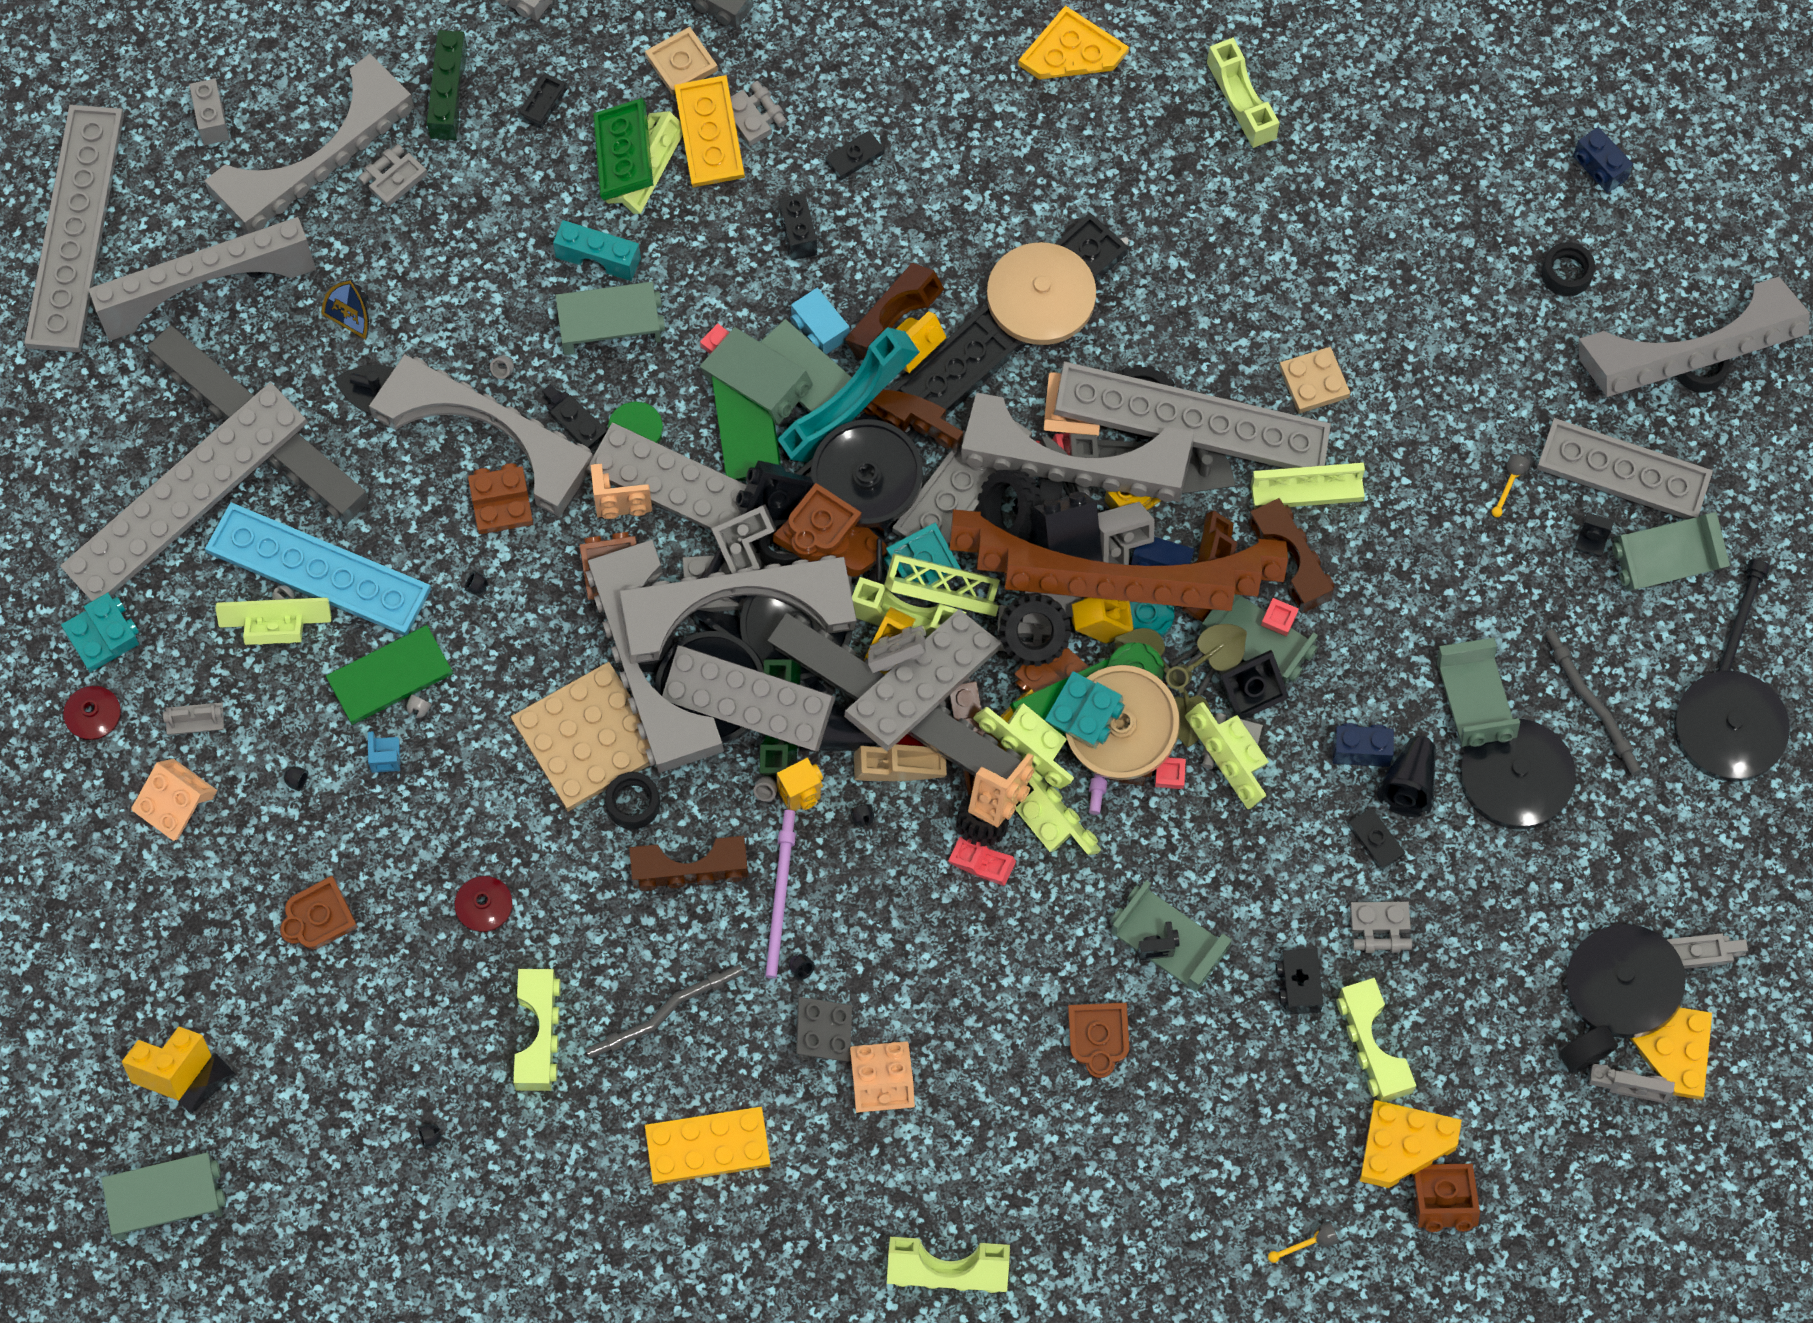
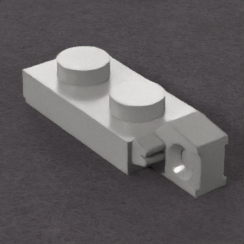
[1667,933,1748,969]
[1589,1064,1675,1103]

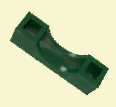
[427,30,467,140]
[759,660,801,778]

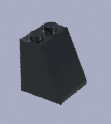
[1030,492,1103,562]

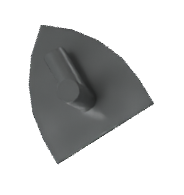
[1182,447,1235,494]

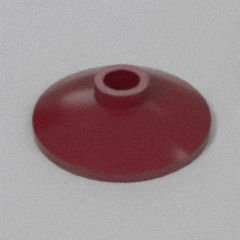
[63,686,121,740]
[455,876,513,932]

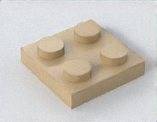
[645,27,718,95]
[1279,347,1351,414]

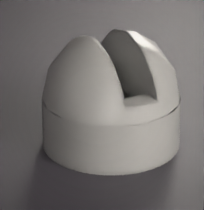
[490,355,514,379]
[272,585,296,600]
[406,694,432,718]
[753,776,778,802]

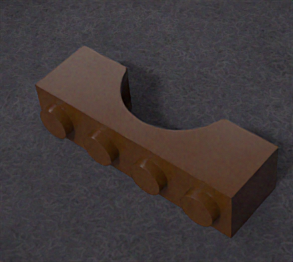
[845,263,945,360]
[1248,498,1335,614]
[629,836,749,891]

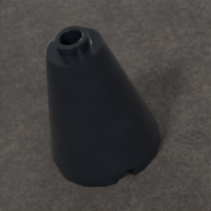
[799,704,877,752]
[1377,736,1436,817]

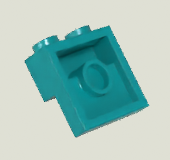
[884,522,961,600]
[61,593,139,672]
[1045,671,1125,749]

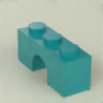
[553,220,641,281]

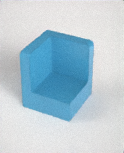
[368,731,400,773]

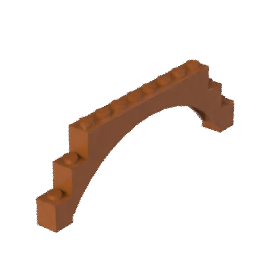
[950,509,1288,611]

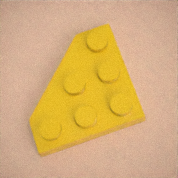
[1018,5,1129,79]
[1630,1008,1712,1100]
[1360,1100,1462,1188]

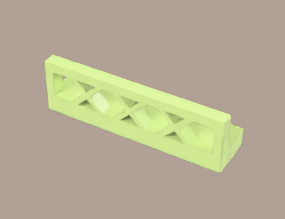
[605,111,683,214]
[1251,463,1365,509]
[884,553,1000,616]

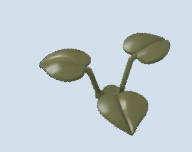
[1115,624,1247,747]

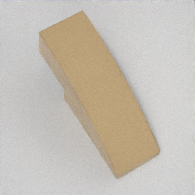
[854,744,947,781]

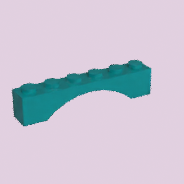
[778,327,920,463]

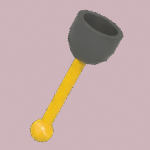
[1491,454,1531,517]
[1268,1221,1339,1263]

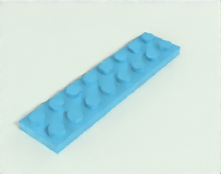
[205,502,431,636]

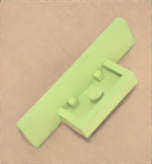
[215,598,332,645]
[1185,702,1269,809]
[973,703,1074,789]
[1015,769,1101,855]

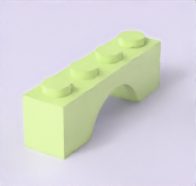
[1207,38,1280,148]
[852,577,966,639]
[514,969,561,1091]
[1336,978,1416,1102]
[887,1237,1010,1293]

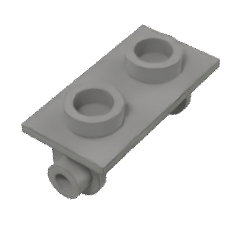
[163,702,224,735]

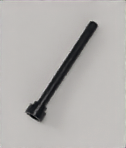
[1718,559,1770,672]

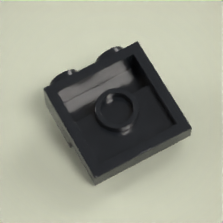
[736,460,814,522]

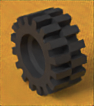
[956,794,1009,846]

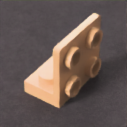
[1043,372,1100,436]
[591,464,652,519]
[968,753,1034,828]
[132,759,217,841]
[850,1042,915,1113]

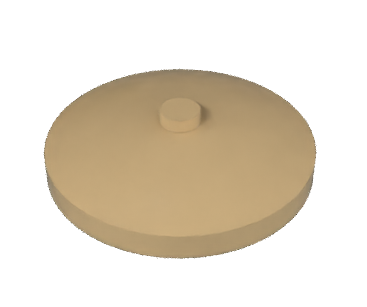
[987,242,1096,345]
[1066,665,1180,780]

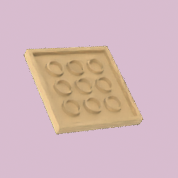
[511,662,650,812]

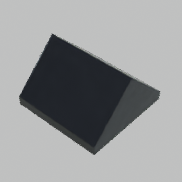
[1219,650,1289,720]

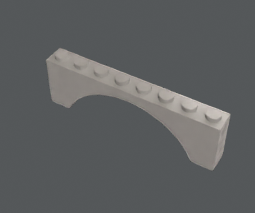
[204,54,414,234]
[88,217,316,341]
[1579,277,1810,397]
[369,354,593,517]
[962,393,1194,502]
[585,540,724,773]
[619,555,857,664]

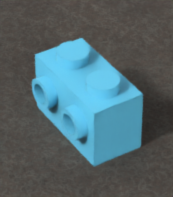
[790,287,850,354]

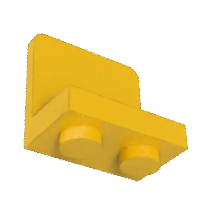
[896,311,947,373]

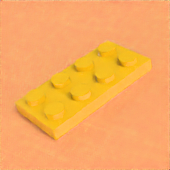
[674,75,745,187]
[645,1107,771,1185]

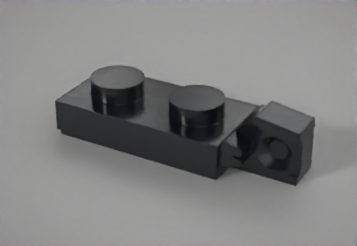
[542,384,607,449]

